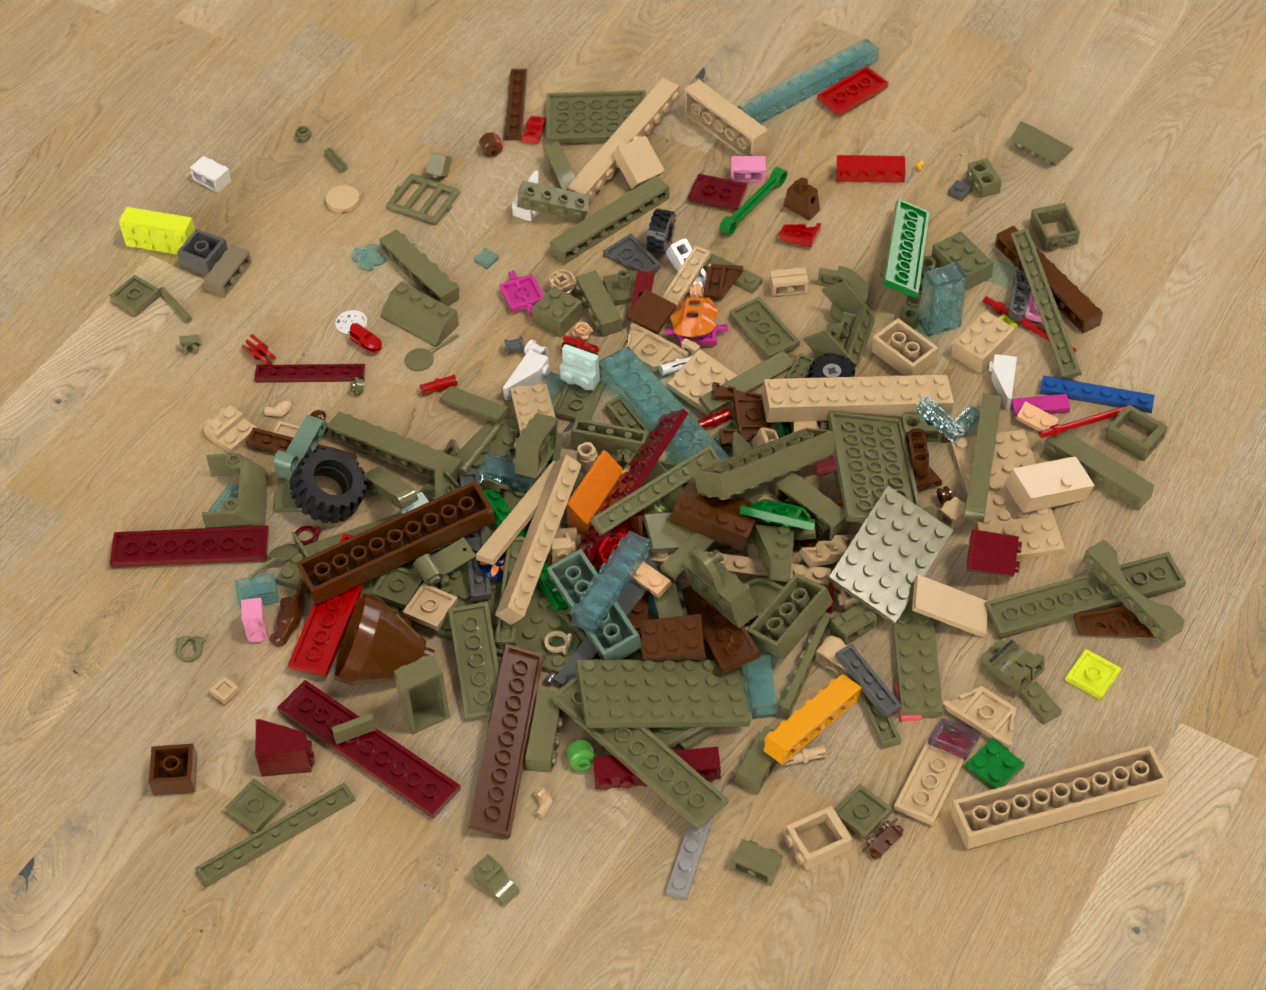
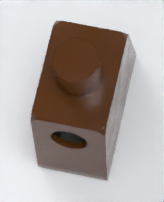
[783,178,820,220]

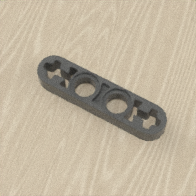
[1008,271,1030,321]

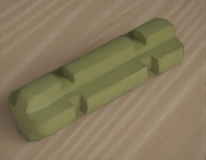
[324,148,348,172]

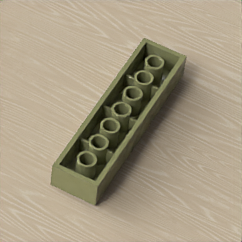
[694,428,835,500]

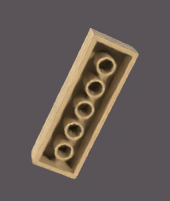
[684,80,768,156]

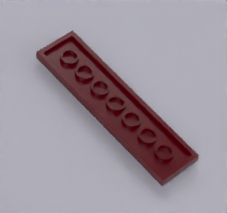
[110,525,269,568]

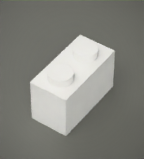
[190,156,231,193]

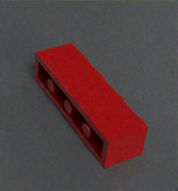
[836,155,906,183]

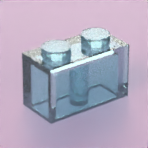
[235,572,280,609]

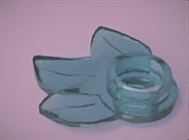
[352,244,386,271]

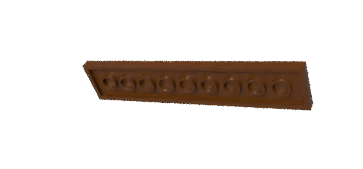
[468,643,544,839]

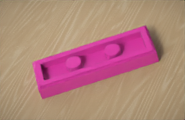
[1011,394,1071,417]

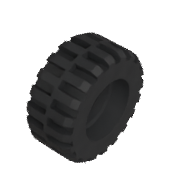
[290,447,367,523]

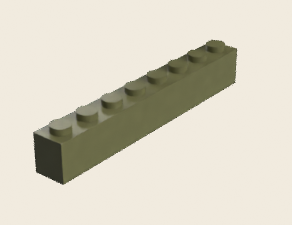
[550,176,669,265]
[326,412,463,482]

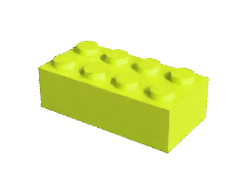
[119,207,195,255]

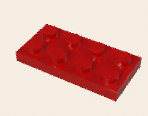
[817,66,888,117]

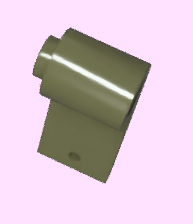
[413,537,476,585]

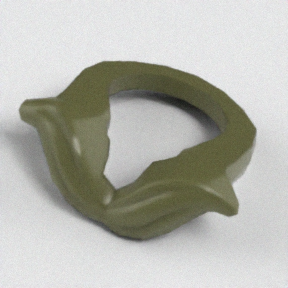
[175,636,206,662]

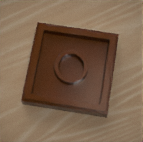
[627,289,676,335]

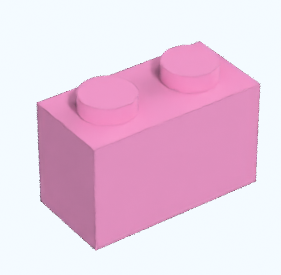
[731,156,766,183]
[241,598,268,643]

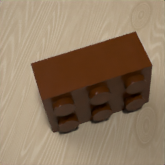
[640,614,707,662]

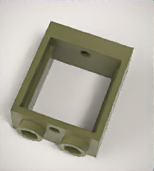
[1030,203,1080,251]
[1106,405,1168,461]

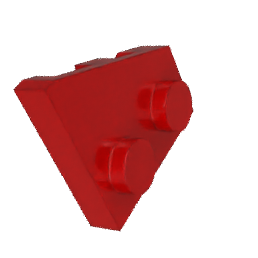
[778,223,822,248]

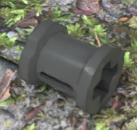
[504,336,524,355]

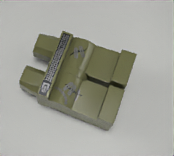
[981,639,1045,694]

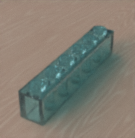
[571,531,651,634]

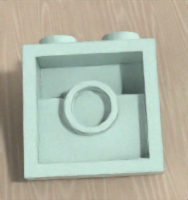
[560,344,600,390]

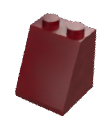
[966,529,1022,577]
[255,719,315,777]

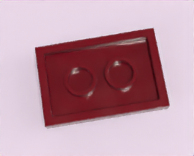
[688,173,748,211]

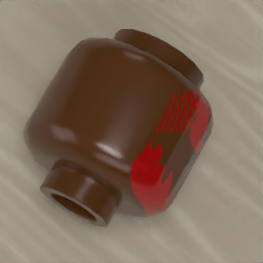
[479,132,503,157]

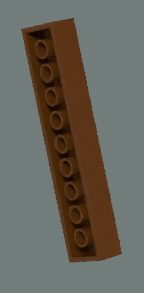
[296,481,495,604]

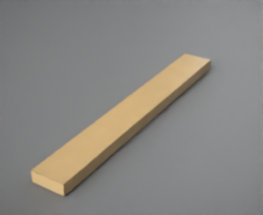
[476,461,556,565]

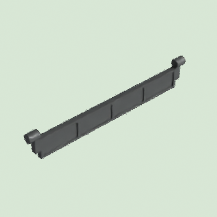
[545,552,661,686]

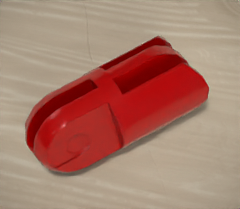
[349,323,382,354]
[242,334,276,365]
[560,335,600,356]

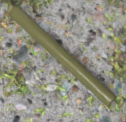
[459,424,501,475]

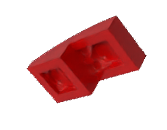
[522,116,546,144]

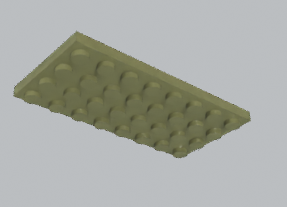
[827,411,921,523]
[576,660,751,728]

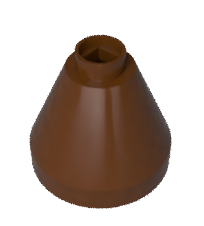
[334,593,435,685]

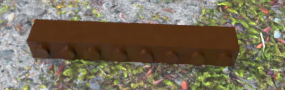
[995,226,1103,334]

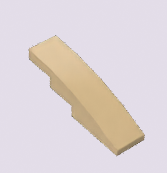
[798,534,856,567]

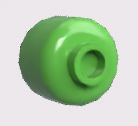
[566,739,595,771]

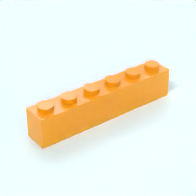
[763,674,862,765]

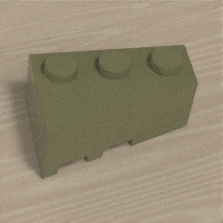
[754,524,794,582]

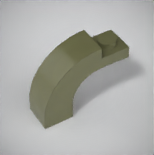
[818,266,868,305]

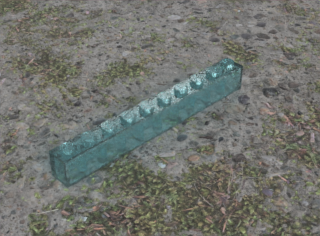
[737,39,879,124]

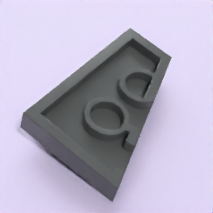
[603,233,661,273]

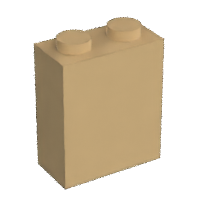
[612,135,665,189]

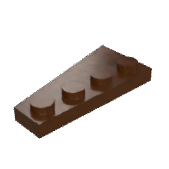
[1073,606,1156,638]

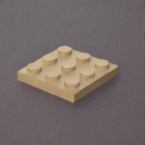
[667,349,738,416]

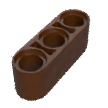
[908,428,929,477]

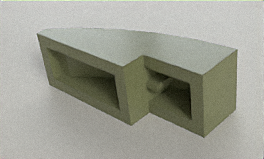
[543,141,575,190]

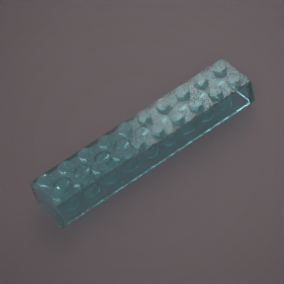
[599,346,729,479]

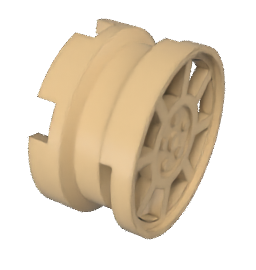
[550,270,575,295]

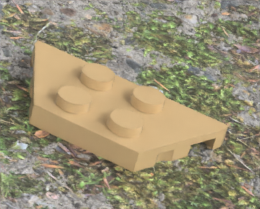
[625,322,689,372]
[943,686,1016,750]

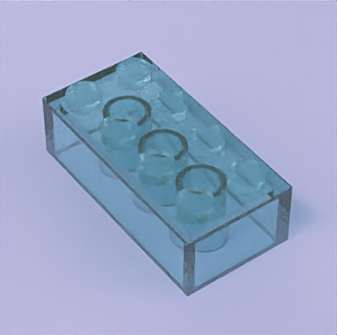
[919,262,967,337]

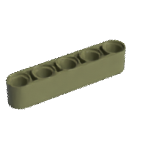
[902,256,936,329]
[363,466,418,510]

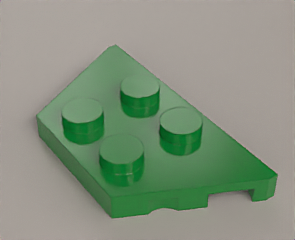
[739,499,815,531]

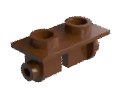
[862,818,904,860]

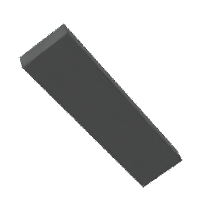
[835,644,902,719]

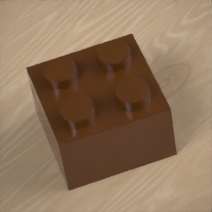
[149,743,198,795]

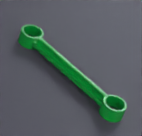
[719,166,788,236]

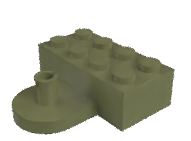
[682,547,758,628]
[746,573,833,660]

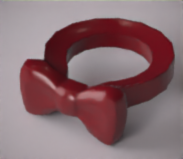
[295,526,321,546]

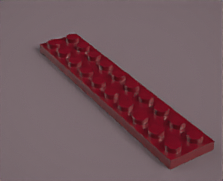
[575,409,689,563]
[277,680,461,819]

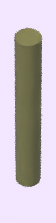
[159,287,192,323]

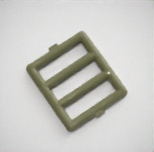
[387,173,460,224]

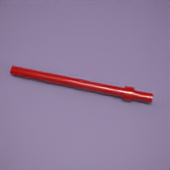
[983,296,1077,354]
[1039,405,1128,439]

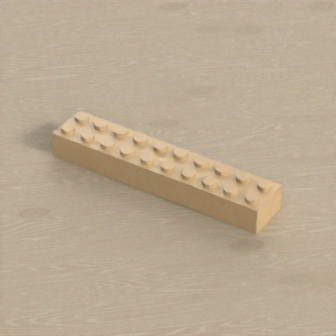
[761,375,954,422]
[951,745,1169,850]

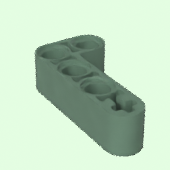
[273,415,327,479]

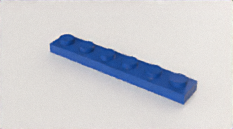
[1040,375,1155,413]

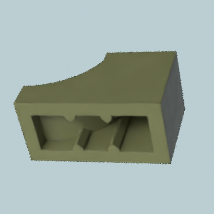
[472,854,520,907]

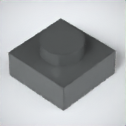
[947,180,972,201]

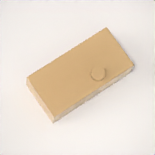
[1004,456,1095,513]

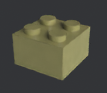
[532,286,583,337]

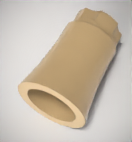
[576,442,598,476]

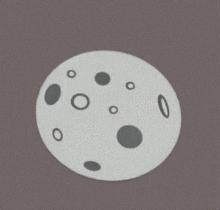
[335,310,367,334]

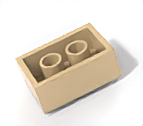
[951,311,1015,374]
[872,318,939,376]

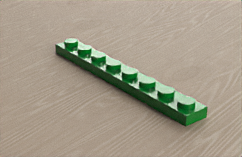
[482,489,569,611]

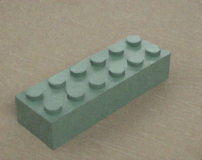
[547,549,642,660]

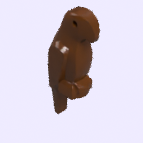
[270,578,306,646]

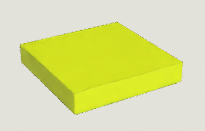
[1065,649,1122,700]

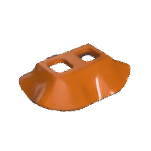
[670,297,718,338]

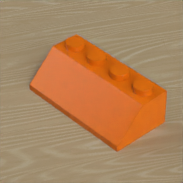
[566,450,623,534]

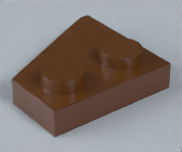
[704,264,744,299]

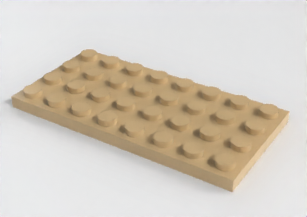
[950,429,1065,560]

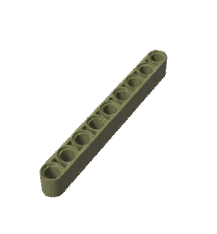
[964,393,1002,522]

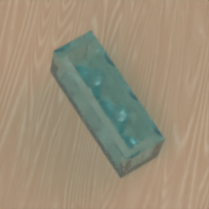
[479,453,541,493]
[742,654,777,719]

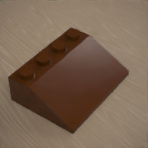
[670,478,759,552]

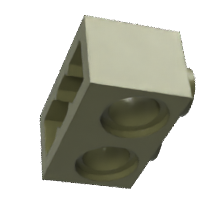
[966,158,1001,198]
[902,412,943,444]

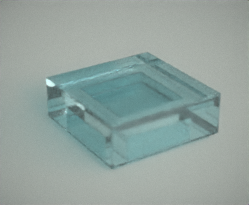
[474,248,499,269]

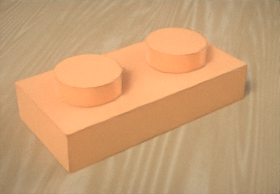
[1016,402,1059,431]
[628,560,672,598]

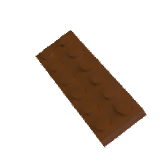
[681,586,761,674]

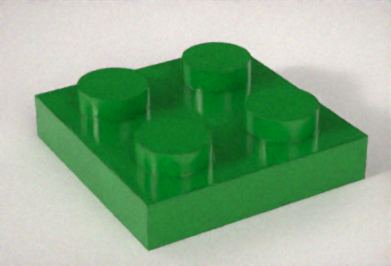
[965,738,1025,790]

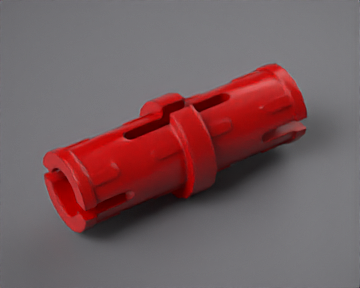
[419,374,458,396]
[694,408,733,433]

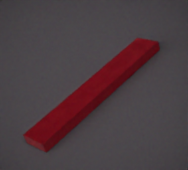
[254,364,366,383]

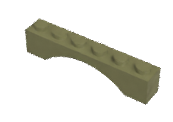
[1083,539,1185,643]

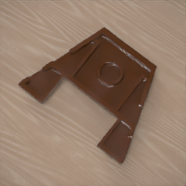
[712,382,775,448]

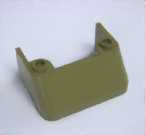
[803,281,875,366]
[202,453,268,528]

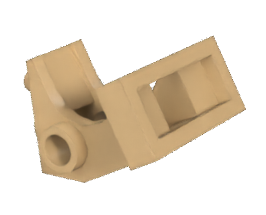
[548,527,577,565]

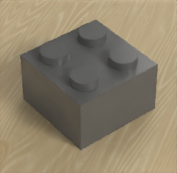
[177,229,228,275]

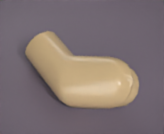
[265,400,292,417]

